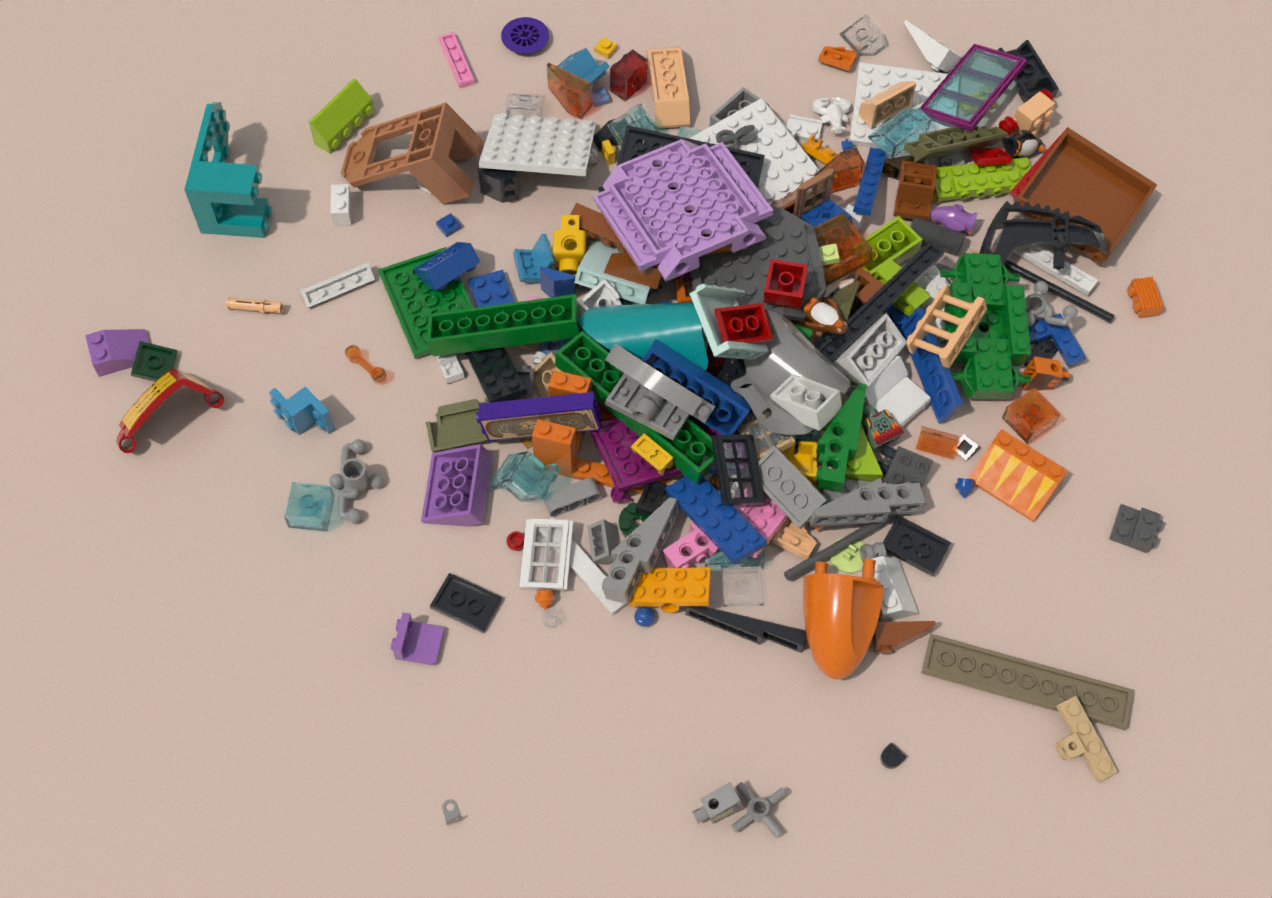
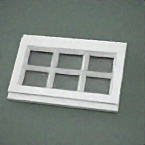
[519,519,574,591]

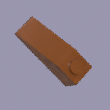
[873,621,936,655]

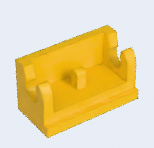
[631,433,673,476]

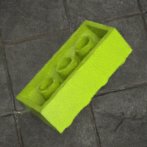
[309,78,374,153]
[845,216,923,277]

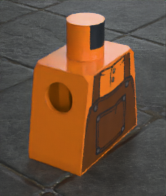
[1021,357,1070,391]

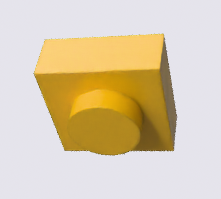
[594,37,617,59]
[602,140,617,165]

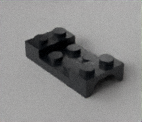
[998,40,1059,103]

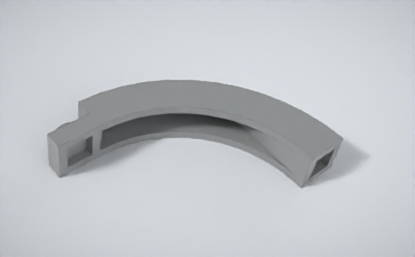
[605,343,715,423]

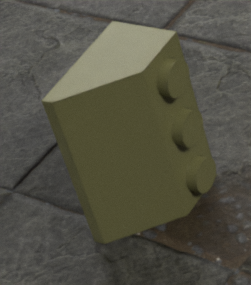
[827,280,860,322]

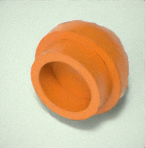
[535,590,555,610]

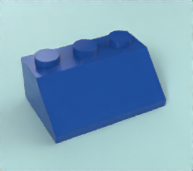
[414,242,480,291]

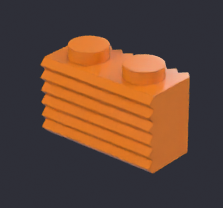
[1127,277,1164,318]

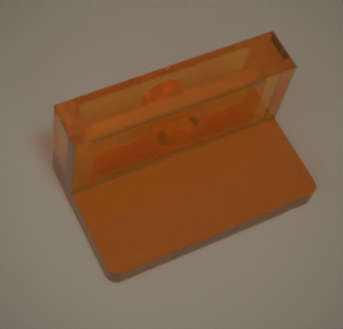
[916,426,959,459]

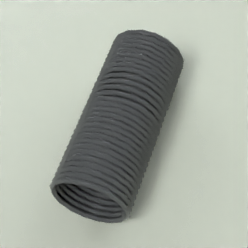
[910,216,965,255]

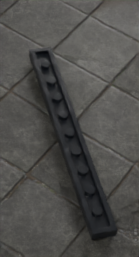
[818,241,945,363]

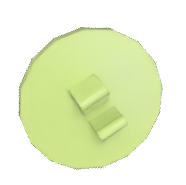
[829,537,864,573]

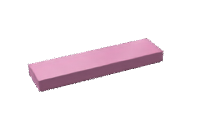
[438,32,475,88]

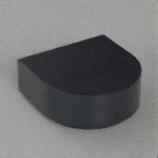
[880,743,906,769]

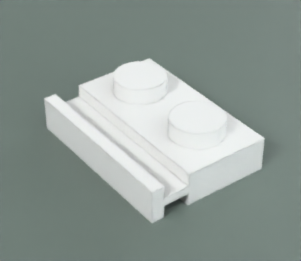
[787,115,823,143]

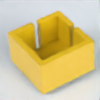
[777,441,817,486]

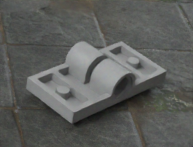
[605,373,690,440]

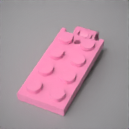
[741,494,789,558]

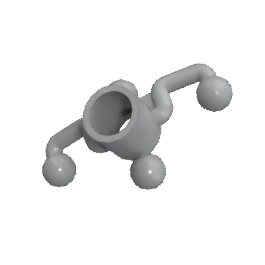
[1025,281,1078,327]
[329,439,384,524]

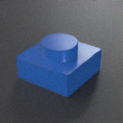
[436,213,461,237]

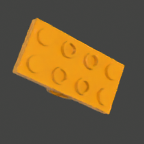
[628,567,711,613]

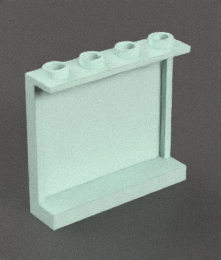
[574,239,651,304]
[690,284,769,360]

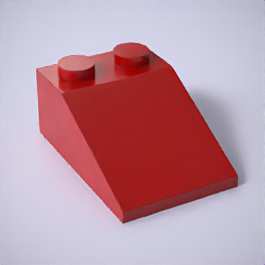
[714,303,773,344]

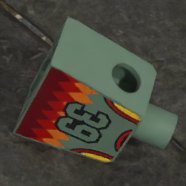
[861,404,905,451]

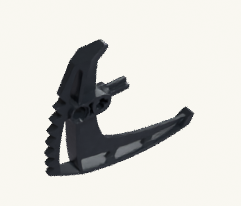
[979,201,1106,332]

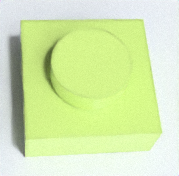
[819,244,840,266]

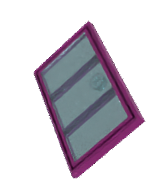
[917,44,1027,132]

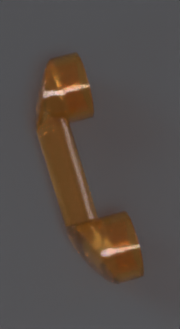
[345,345,387,383]

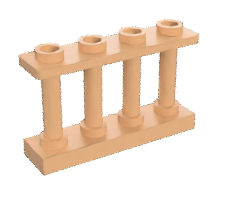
[906,285,987,369]

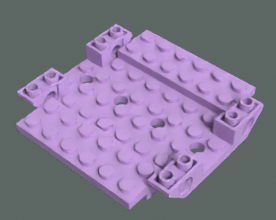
[593,139,774,281]

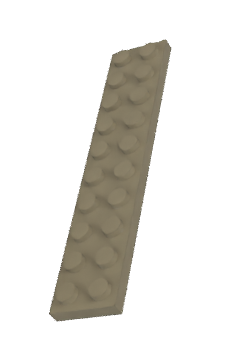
[921,634,1133,730]

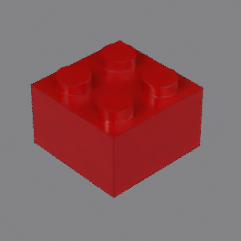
[763,259,808,309]

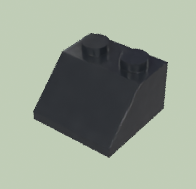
[478,168,519,203]

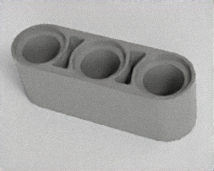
[543,478,602,517]

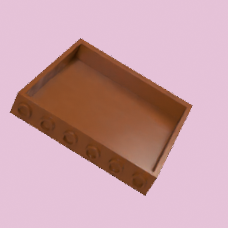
[1013,128,1157,265]

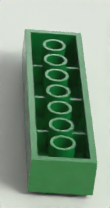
[427,294,580,357]

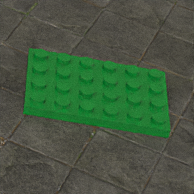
[378,247,473,359]

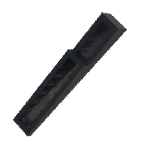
[685,606,807,653]

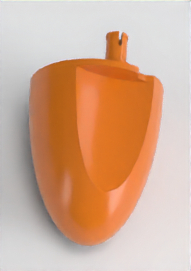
[803,559,884,680]

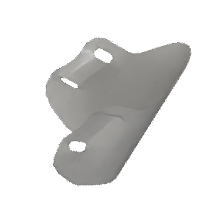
[731,309,851,435]

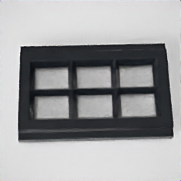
[711,434,765,506]

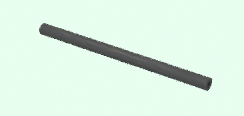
[784,514,903,581]

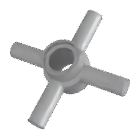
[731,782,786,838]

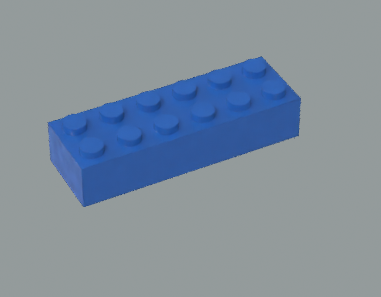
[642,339,751,435]

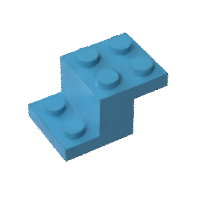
[548,48,610,92]
[269,386,335,435]

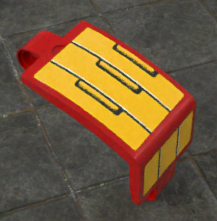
[116,369,224,453]

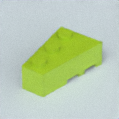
[874,259,931,317]

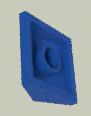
[539,266,576,297]

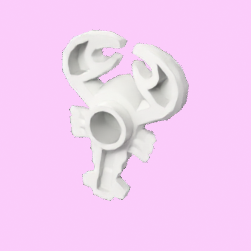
[812,97,851,133]

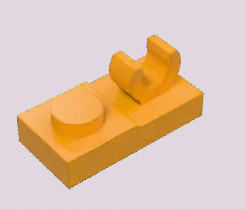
[801,134,839,166]

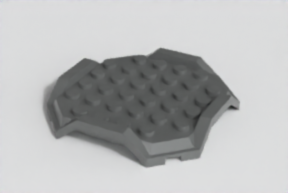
[690,205,826,322]

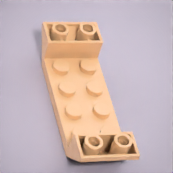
[645,46,690,129]

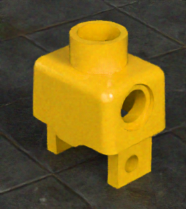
[553,215,588,277]

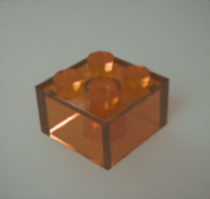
[1002,387,1060,445]

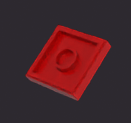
[968,147,1012,166]

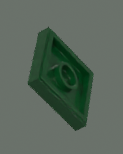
[131,341,177,382]

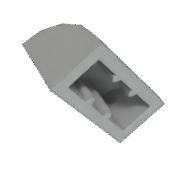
[588,519,619,565]

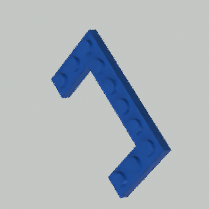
[1028,313,1086,367]

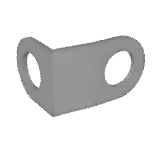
[442,800,461,825]

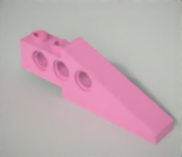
[662,486,753,568]

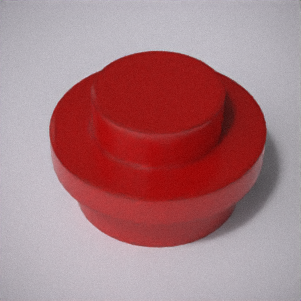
[506,531,525,551]

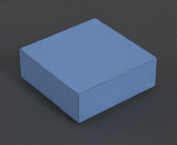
[588,87,610,107]

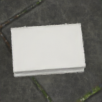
[872,376,931,428]

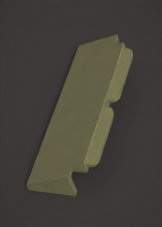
[426,394,530,452]

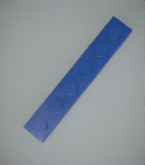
[853,147,887,216]

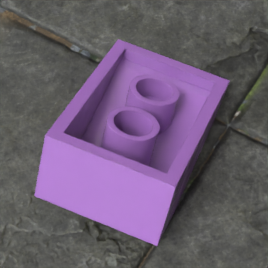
[85,329,149,377]

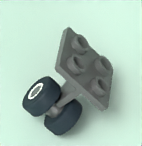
[877,445,933,489]

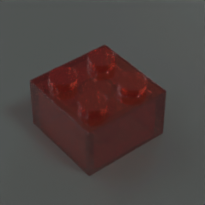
[610,49,648,102]

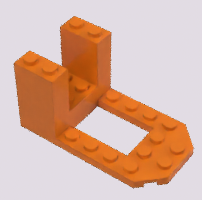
[532,370,671,494]

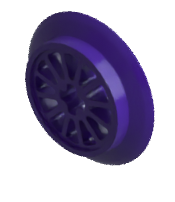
[501,17,549,54]

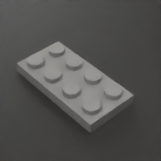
[747,445,829,529]

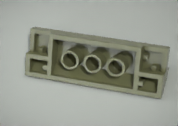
[904,126,1008,163]

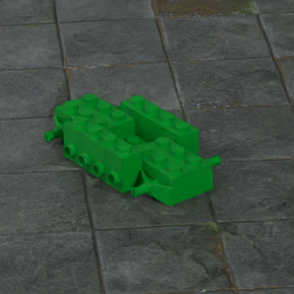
[940,253,1031,400]

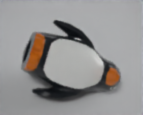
[1002,130,1045,159]

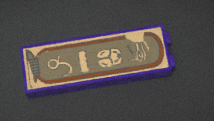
[476,392,602,441]

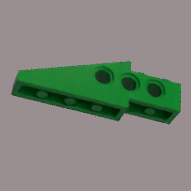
[816,383,867,492]

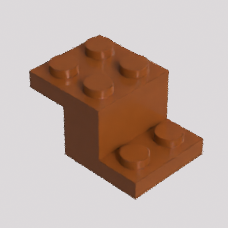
[893,160,937,221]
[851,267,889,316]

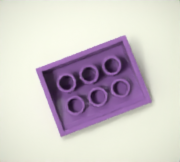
[421,444,493,526]

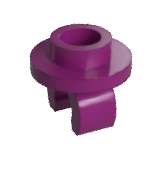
[610,487,631,503]

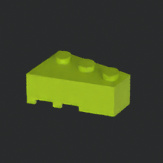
[839,426,883,482]

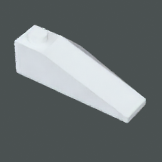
[904,20,962,72]

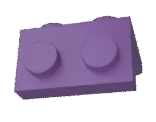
[391,613,444,665]

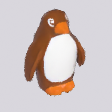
[804,297,848,335]

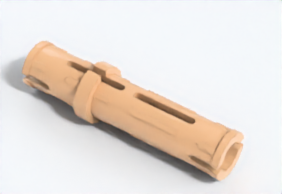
[226,297,283,314]

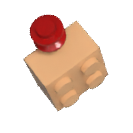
[999,89,1055,137]

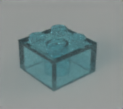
[284,482,335,531]

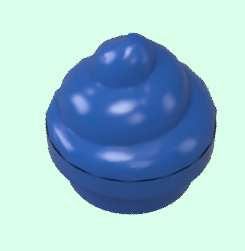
[955,478,975,498]
[634,607,655,627]

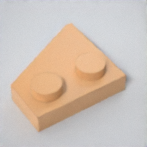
[772,518,817,560]

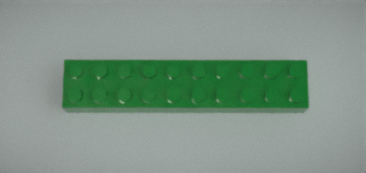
[555,331,725,484]

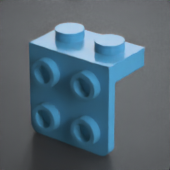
[513,234,554,283]

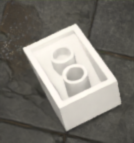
[770,374,842,431]

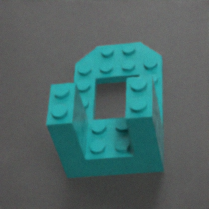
[184,102,272,238]

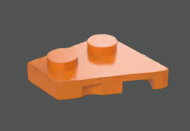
[818,46,860,71]

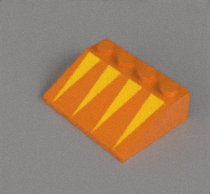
[968,429,1068,522]

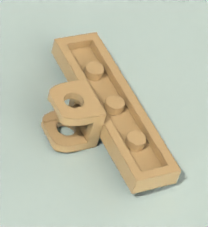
[1055,696,1118,782]

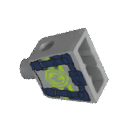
[693,782,744,824]

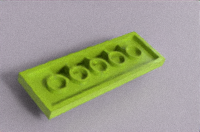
[934,157,1031,201]

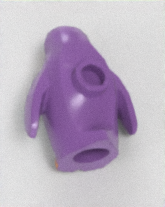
[930,204,978,235]

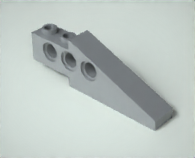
[809,478,926,527]
[602,497,680,604]

